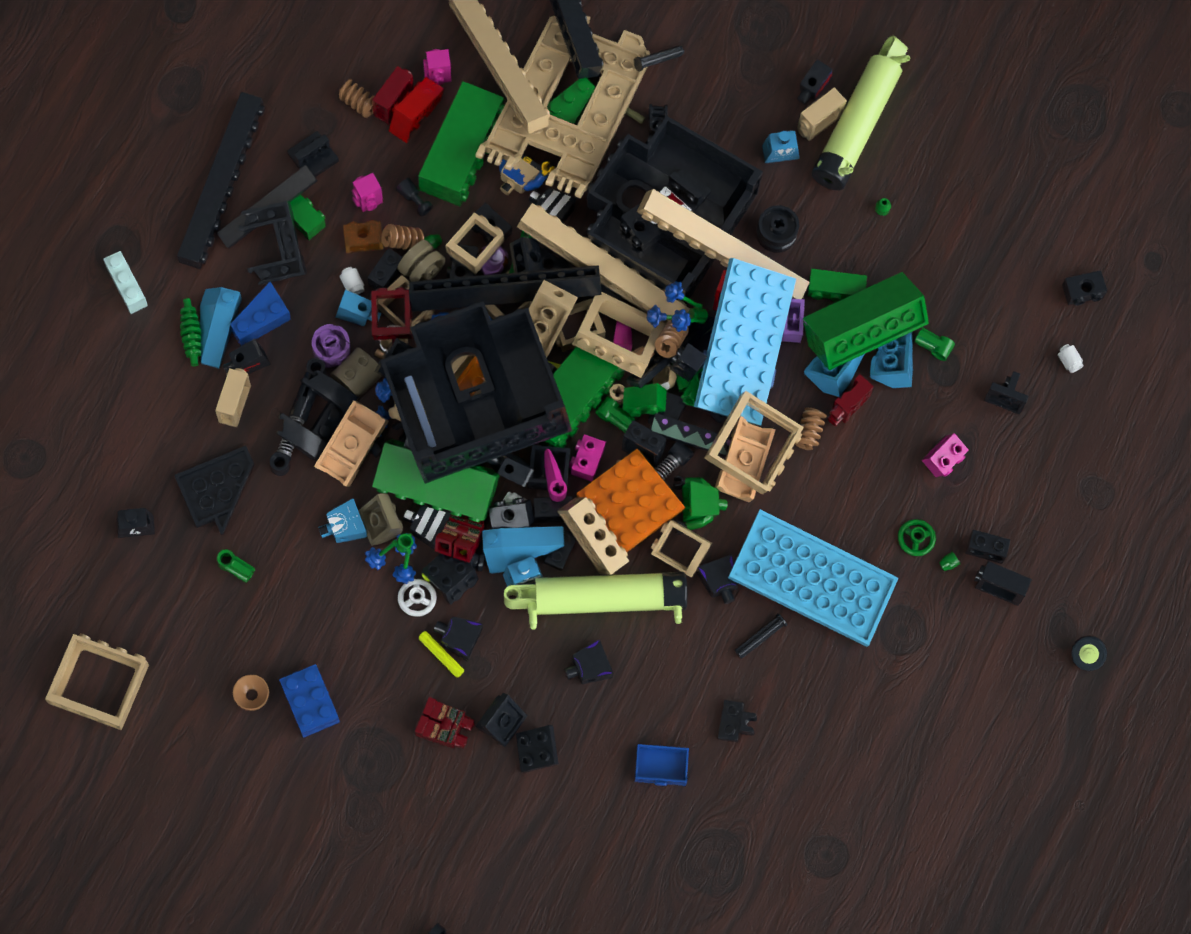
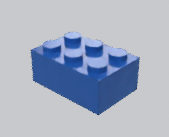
[279,664,340,738]

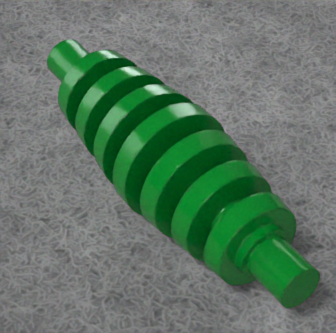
[180,298,201,367]

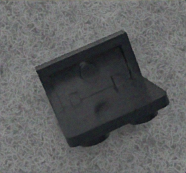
[422,547,479,605]

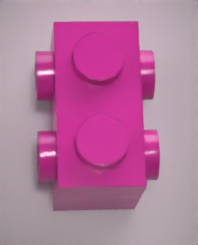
[423,49,451,85]
[351,173,383,212]
[921,433,969,477]
[569,434,606,482]

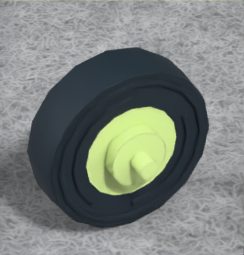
[1071,636,1107,671]

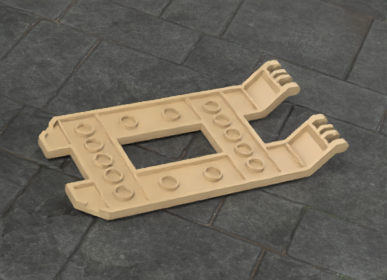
[475,15,650,198]

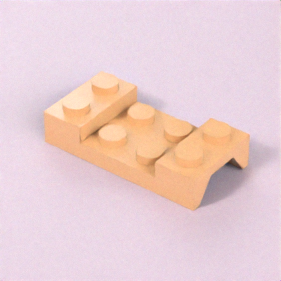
[314,400,389,487]
[715,416,775,502]

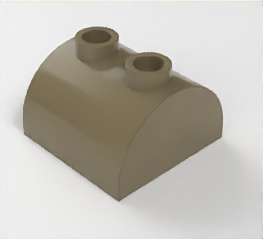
[330,347,382,401]
[358,493,403,546]

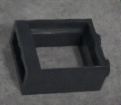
[622,420,667,468]
[974,561,1032,606]

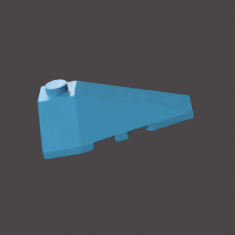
[200,287,242,369]
[870,332,913,388]
[804,354,864,397]
[482,526,564,574]

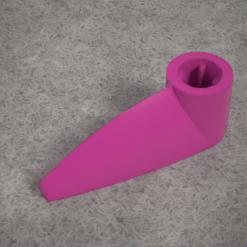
[613,321,632,351]
[544,449,567,502]

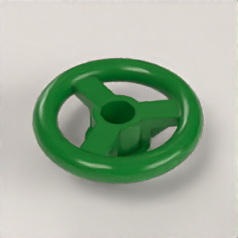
[898,519,936,556]

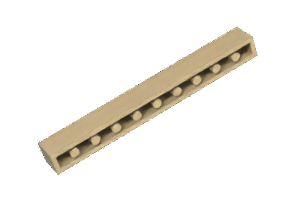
[449,0,550,134]
[637,189,809,299]
[517,203,690,325]

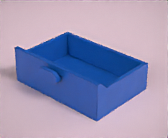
[635,744,689,786]

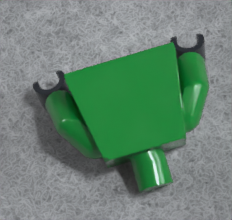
[673,475,728,535]

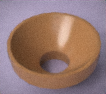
[233,675,269,711]

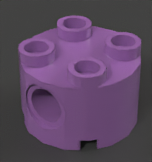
[312,324,351,368]

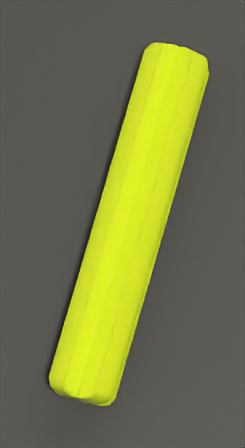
[419,631,464,678]

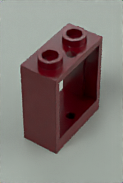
[372,66,414,125]
[371,287,412,340]

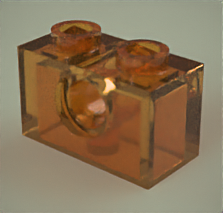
[343,220,384,253]

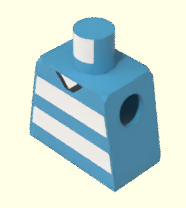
[503,557,543,587]

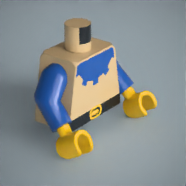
[499,154,555,195]

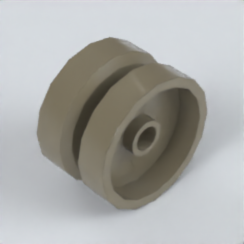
[398,240,445,282]

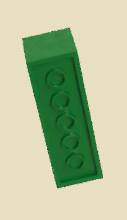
[418,81,505,207]
[803,272,929,370]
[539,347,625,448]
[372,438,500,522]

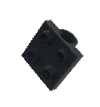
[516,725,559,773]

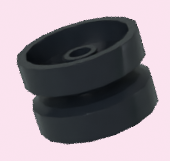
[756,205,800,253]

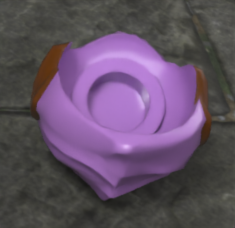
[476,246,508,275]

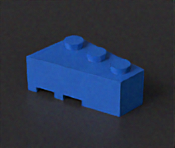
[230,282,291,346]

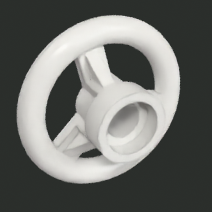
[398,579,437,617]

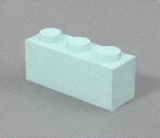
[103,251,148,314]

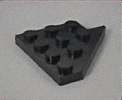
[174,446,254,535]

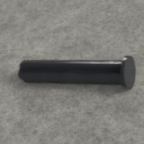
[634,45,684,71]
[735,613,787,659]

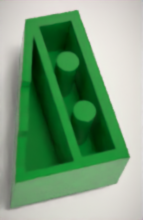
[547,78,596,125]

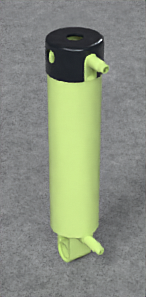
[811,36,910,191]
[504,571,687,630]

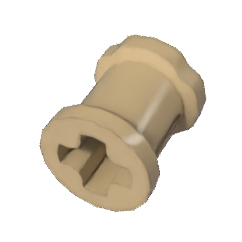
[609,384,625,405]

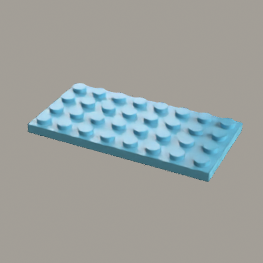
[694,258,796,426]
[728,509,898,647]

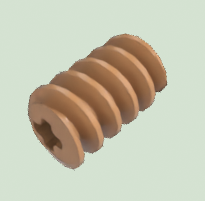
[339,79,375,118]
[381,224,424,250]
[655,320,688,358]
[795,407,827,450]

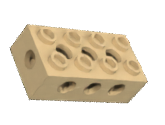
[529,280,578,357]
[558,497,629,575]

